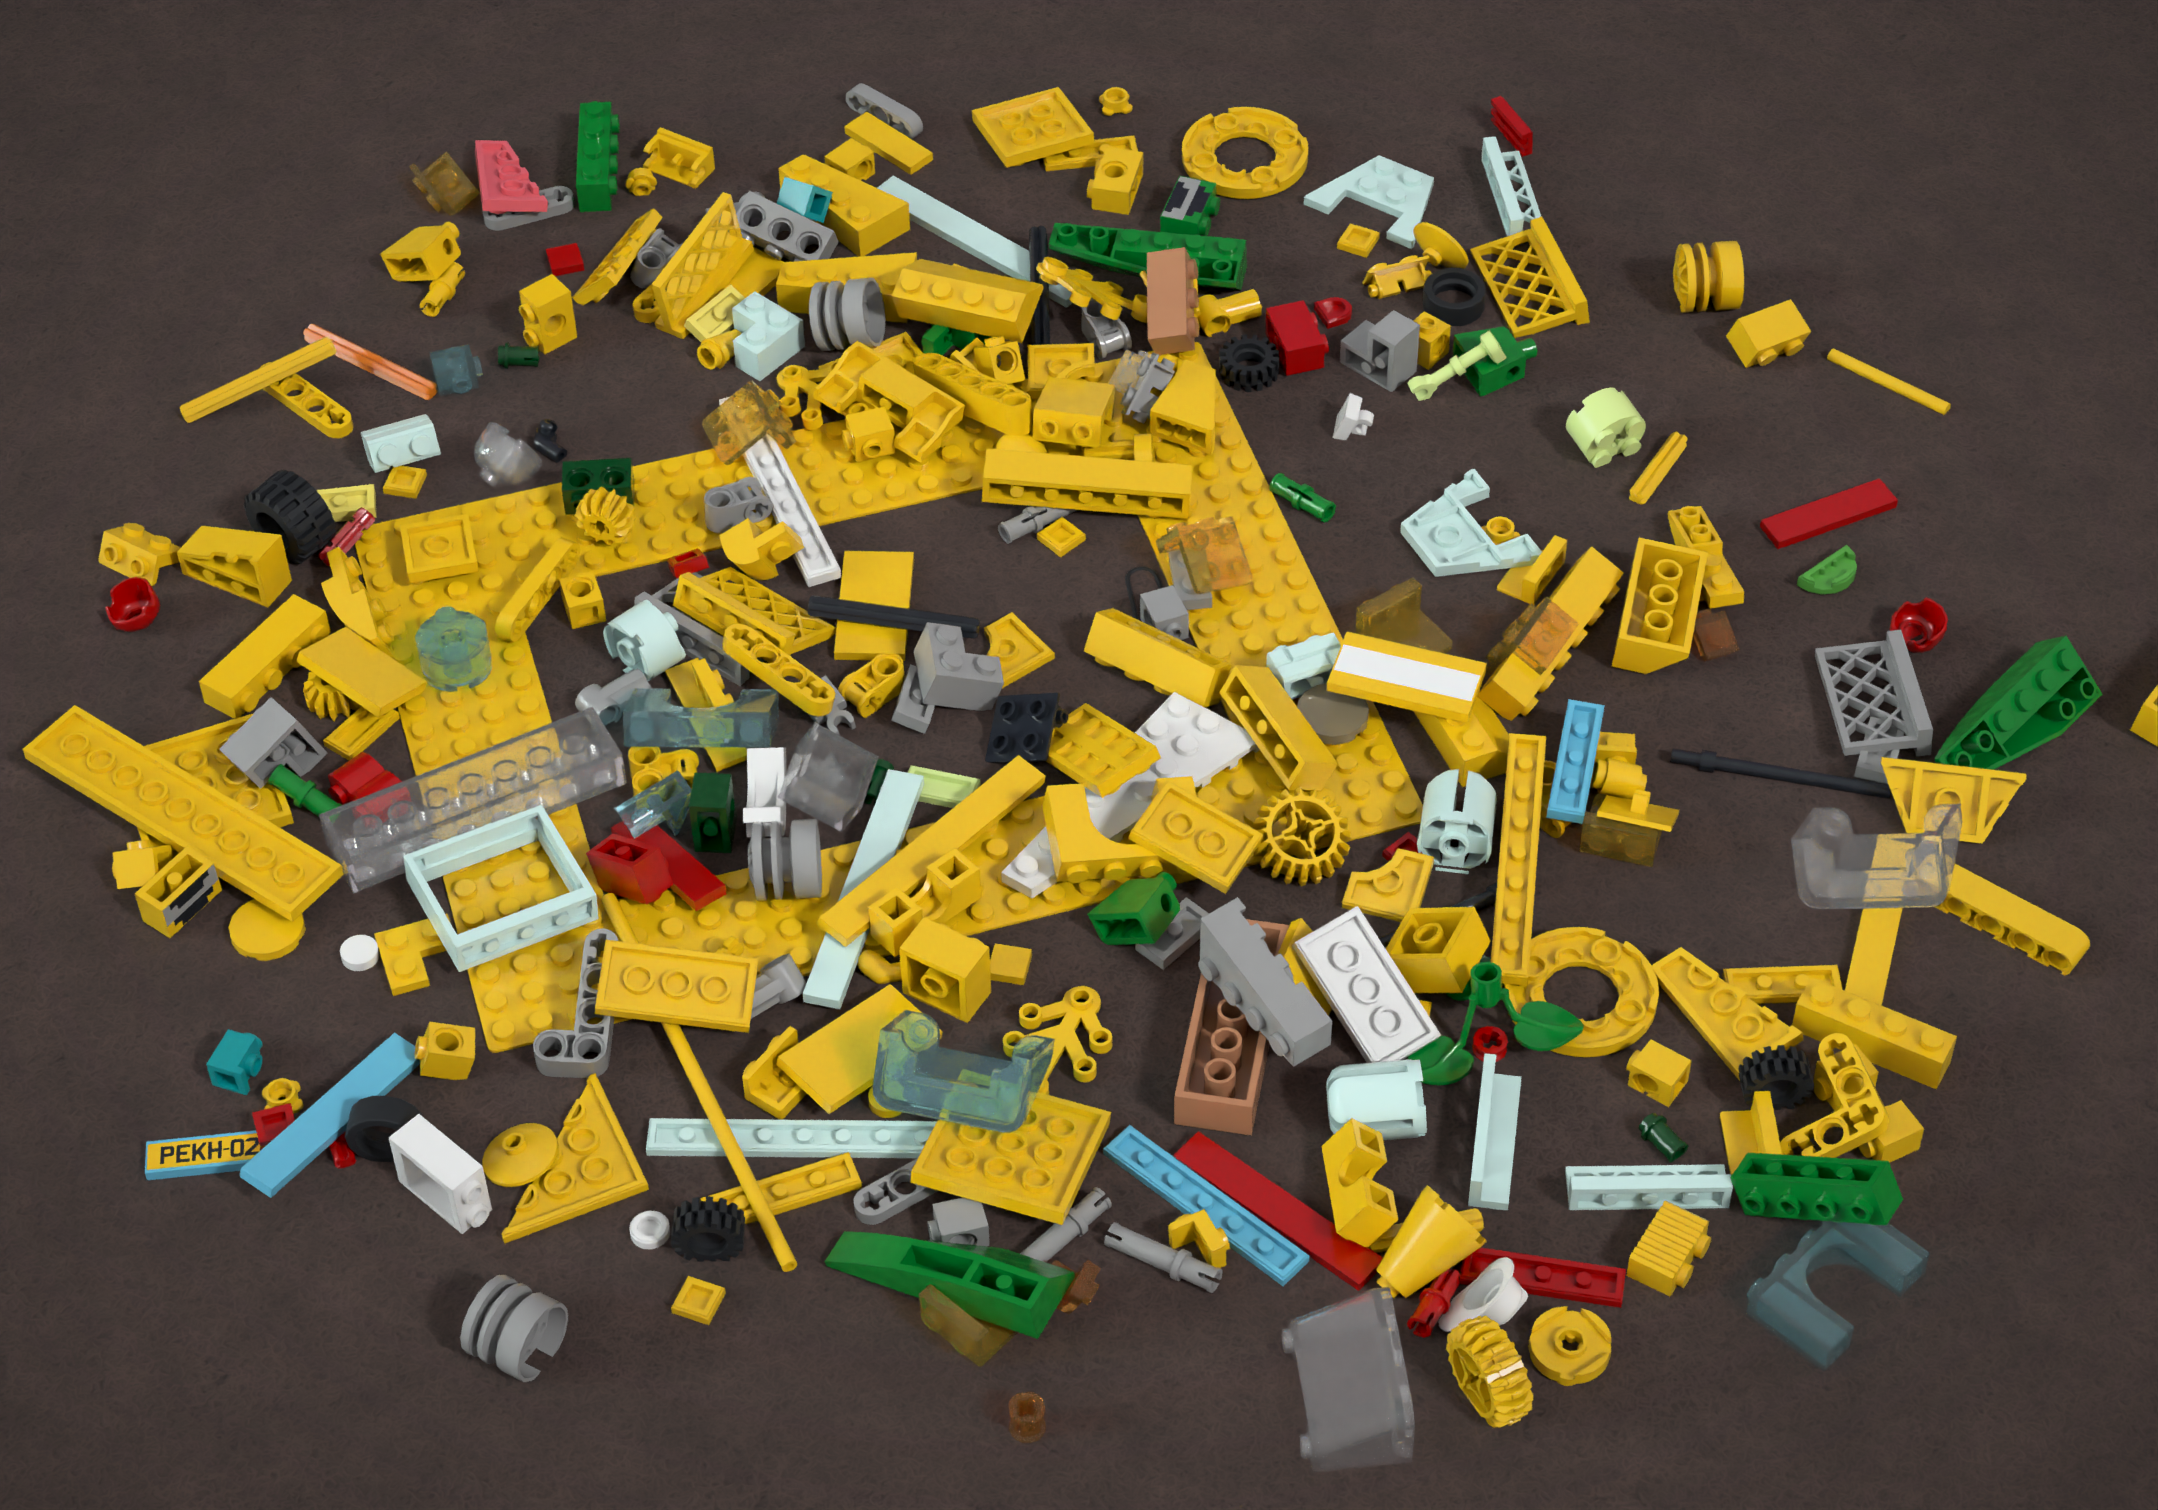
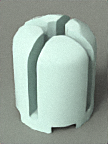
[1417,769,1497,874]
[1326,1059,1427,1140]

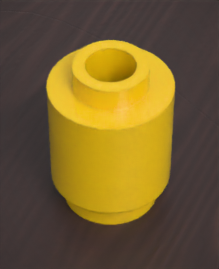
[1590,757,1647,800]

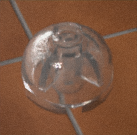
[474,422,543,487]

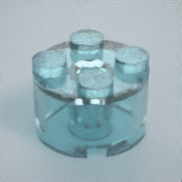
[415,606,492,692]

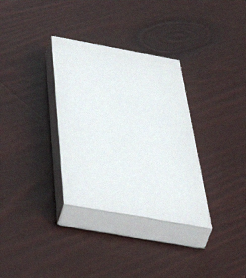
[1292,906,1441,1063]

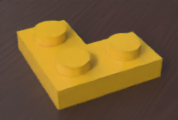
[374,914,450,996]

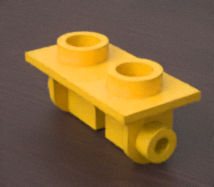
[1363,255,1432,299]

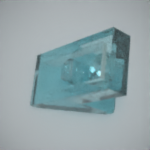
[615,770,692,839]

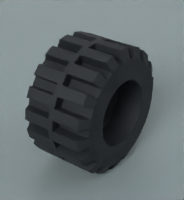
[244,470,336,564]

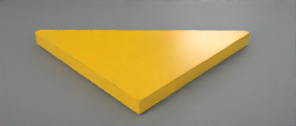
[501,1073,649,1243]

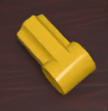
[1198,289,1262,337]

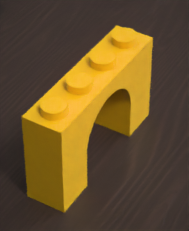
[1042,776,1197,883]

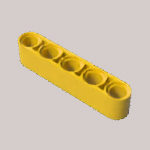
[913,353,1033,436]
[1907,855,2090,975]

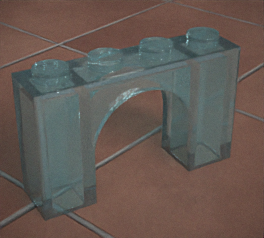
[623,688,779,748]
[1746,1221,1930,1371]

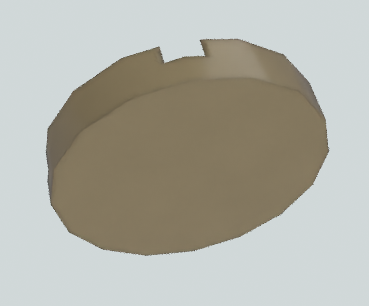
[1297,683,1369,745]

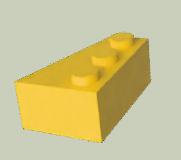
[177,526,292,608]

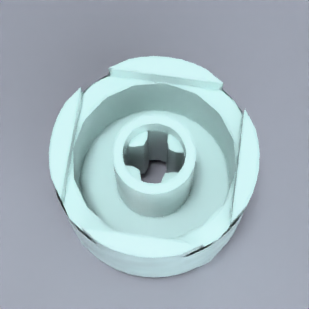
[603,600,686,681]

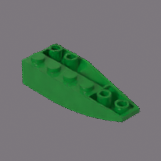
[1049,223,1247,290]
[1934,636,2103,769]
[825,1231,1075,1339]

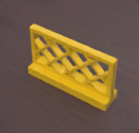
[652,192,754,339]
[1470,217,1590,338]
[673,567,836,663]

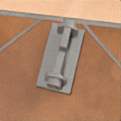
[1120,353,1175,424]

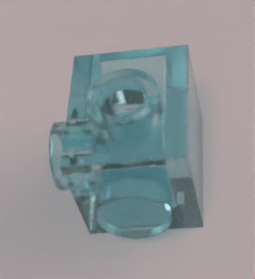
[429,344,483,396]

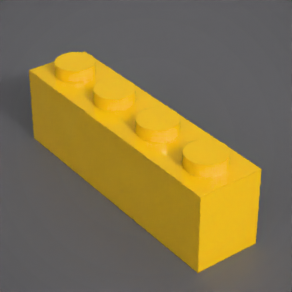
[199,594,331,719]
[1084,608,1232,707]
[1219,665,1338,791]
[1792,977,1957,1089]

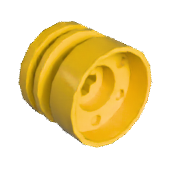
[1673,241,1744,313]

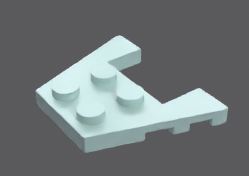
[1304,155,1434,249]
[1400,469,1542,577]

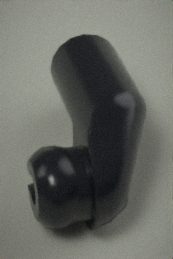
[534,419,567,463]

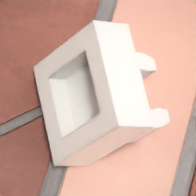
[1333,393,1374,440]

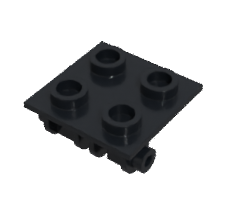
[985,693,1068,763]

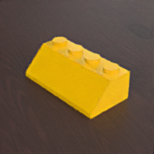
[891,259,1044,343]
[1612,537,1708,674]
[1413,690,1509,787]

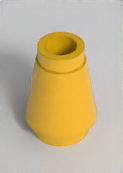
[697,329,742,370]

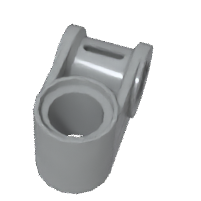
[630,228,683,288]
[1081,298,1132,360]
[704,477,773,533]

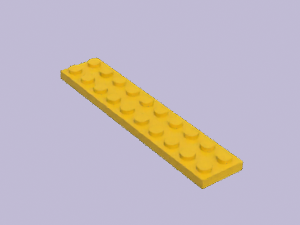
[23,705,344,922]

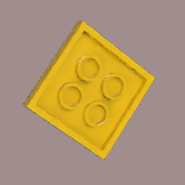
[972,87,1094,168]

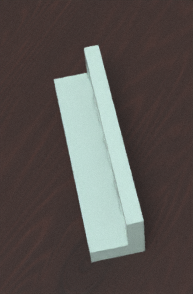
[1482,136,1542,236]
[1468,1053,1521,1211]
[1565,1164,1733,1210]

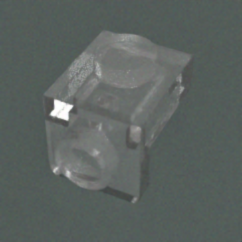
[1108,349,1151,394]

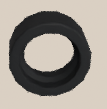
[1423,268,1485,326]
[345,1096,423,1162]

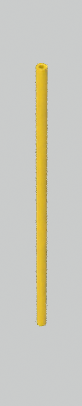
[601,893,797,1272]

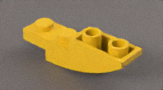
[1668,506,1744,609]
[321,547,394,658]

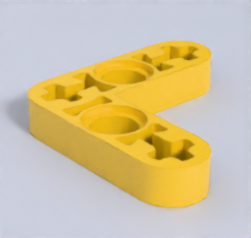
[1780,1033,1889,1158]

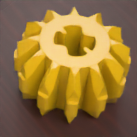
[575,486,636,545]
[303,672,361,722]

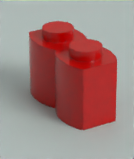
[328,752,412,830]

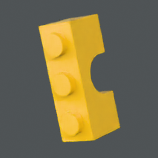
[868,848,981,957]
[1813,1044,1924,1163]
[1321,1118,1398,1248]

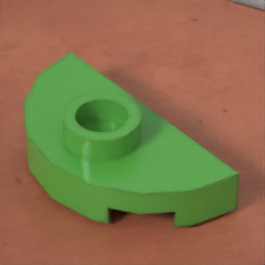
[1797,545,1857,594]

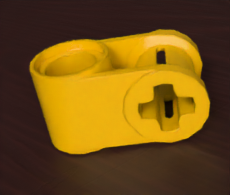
[838,652,905,718]

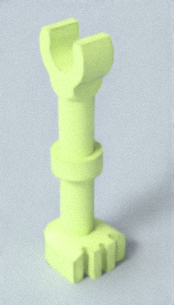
[1407,330,1507,401]

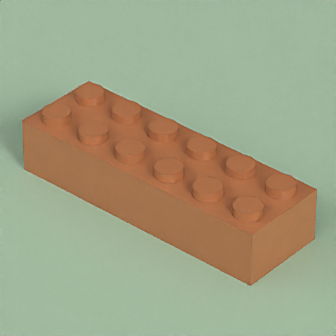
[1174,919,1289,1136]

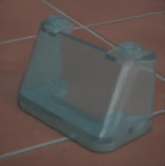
[873,1010,1055,1132]

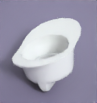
[1438,1257,1528,1332]

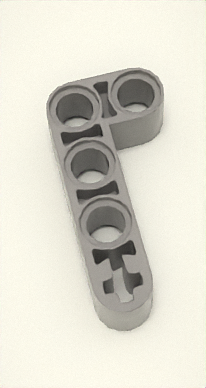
[533,928,618,1078]

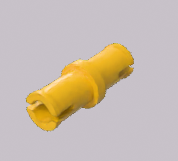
[420,262,465,317]

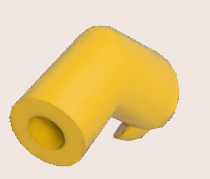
[857,950,902,984]

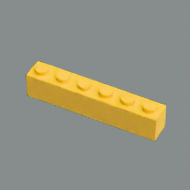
[982,448,1192,519]
[1478,546,1624,721]

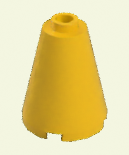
[1376,1185,1487,1298]

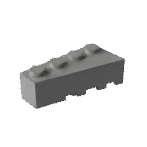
[1198,897,1332,1067]

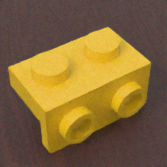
[98,523,181,586]
[742,1026,807,1120]

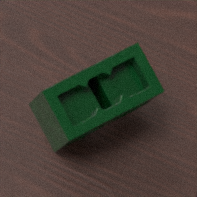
[562,458,635,515]

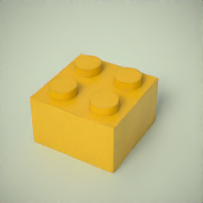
[1386,907,1491,993]
[899,917,991,1023]

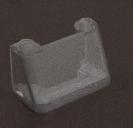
[1791,804,1963,909]
[1281,1287,1415,1473]

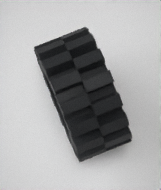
[1219,334,1279,392]
[1738,1045,1814,1110]
[671,1196,745,1262]

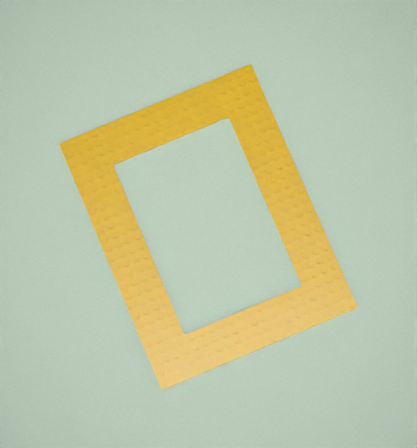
[355,342,1423,1053]

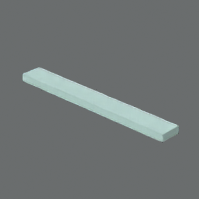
[877,176,1072,308]
[803,769,924,1009]
[646,1118,937,1158]

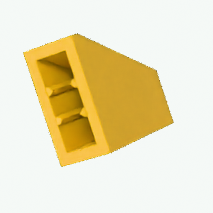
[1150,360,1216,455]

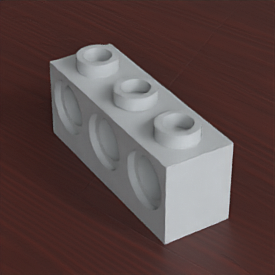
[736,191,838,262]

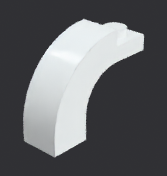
[743,747,787,837]

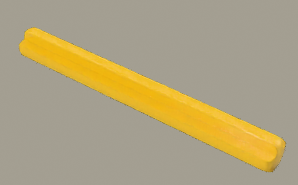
[180,337,337,423]

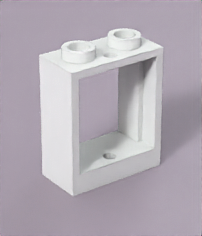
[389,1114,492,1234]

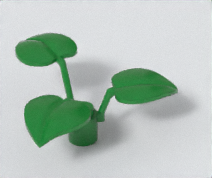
[1408,955,1584,1085]

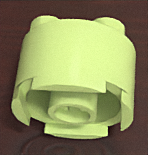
[1566,387,1646,468]

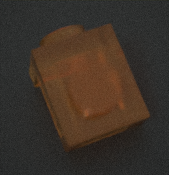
[1693,609,1740,662]
[1051,1260,1101,1315]

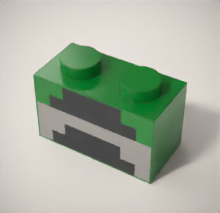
[1160,176,1220,236]

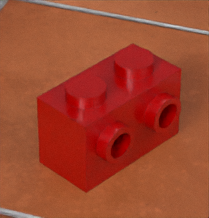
[1265,300,1329,376]
[586,833,674,905]

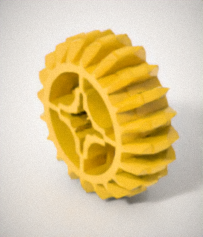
[1252,787,1351,887]
[1446,1316,1533,1428]

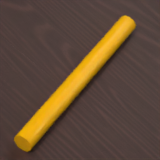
[1827,348,1951,415]

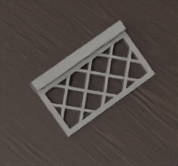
[634,572,788,686]
[1815,630,1933,756]

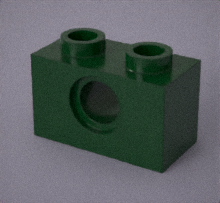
[689,773,737,853]

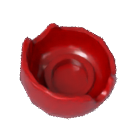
[105,577,160,632]
[1890,598,1948,653]

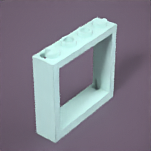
[403,805,599,972]

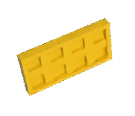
[1046,703,1161,798]

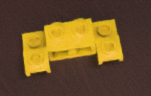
[813,341,965,463]

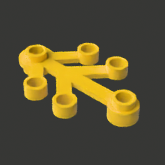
[1036,257,1147,323]
[777,360,870,430]
[1003,986,1112,1095]

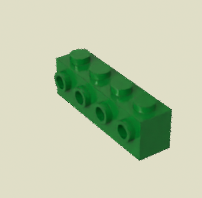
[576,101,620,212]
[1730,1153,1903,1225]

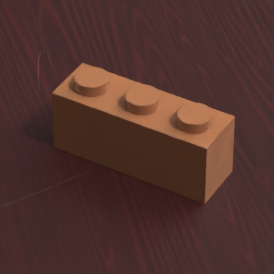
[1147,247,1199,355]

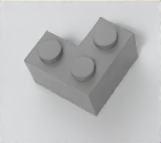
[1340,310,1420,392]
[914,622,1004,711]
[219,697,327,789]

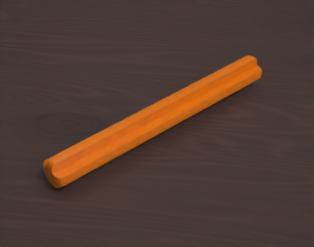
[303,324,438,400]

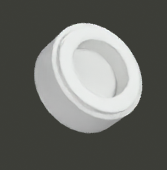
[340,935,379,971]
[629,1211,670,1249]

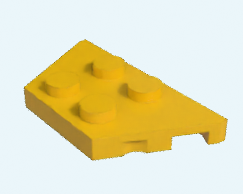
[1880,757,2027,844]

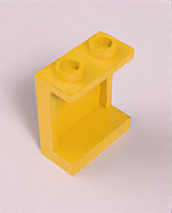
[1033,377,1115,447]

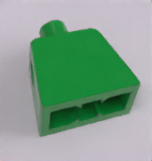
[1452,327,1537,397]
[1087,872,1180,945]

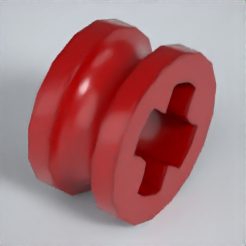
[1472,1026,1508,1062]

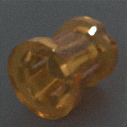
[1008,1392,1046,1443]

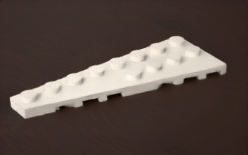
[1001,692,1260,899]

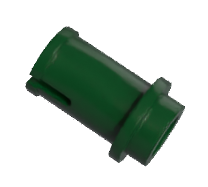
[498,342,539,369]
[858,759,894,805]
[1638,1113,1688,1163]

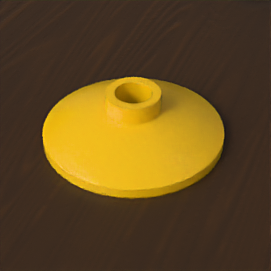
[1413,222,1469,269]
[482,1123,559,1187]

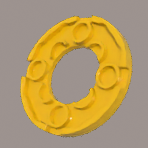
[1182,107,1308,199]
[1504,927,1659,1057]

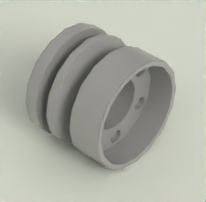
[809,278,886,351]
[748,819,822,901]
[460,1274,568,1382]

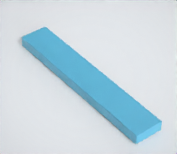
[240,1032,420,1198]
[1103,1125,1310,1286]

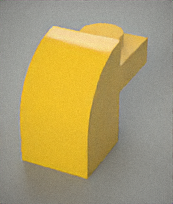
[719,518,804,580]

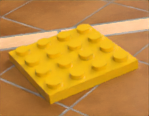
[137,713,294,858]
[910,1072,1111,1225]

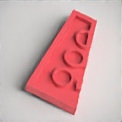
[475,140,548,214]

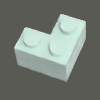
[732,291,805,381]

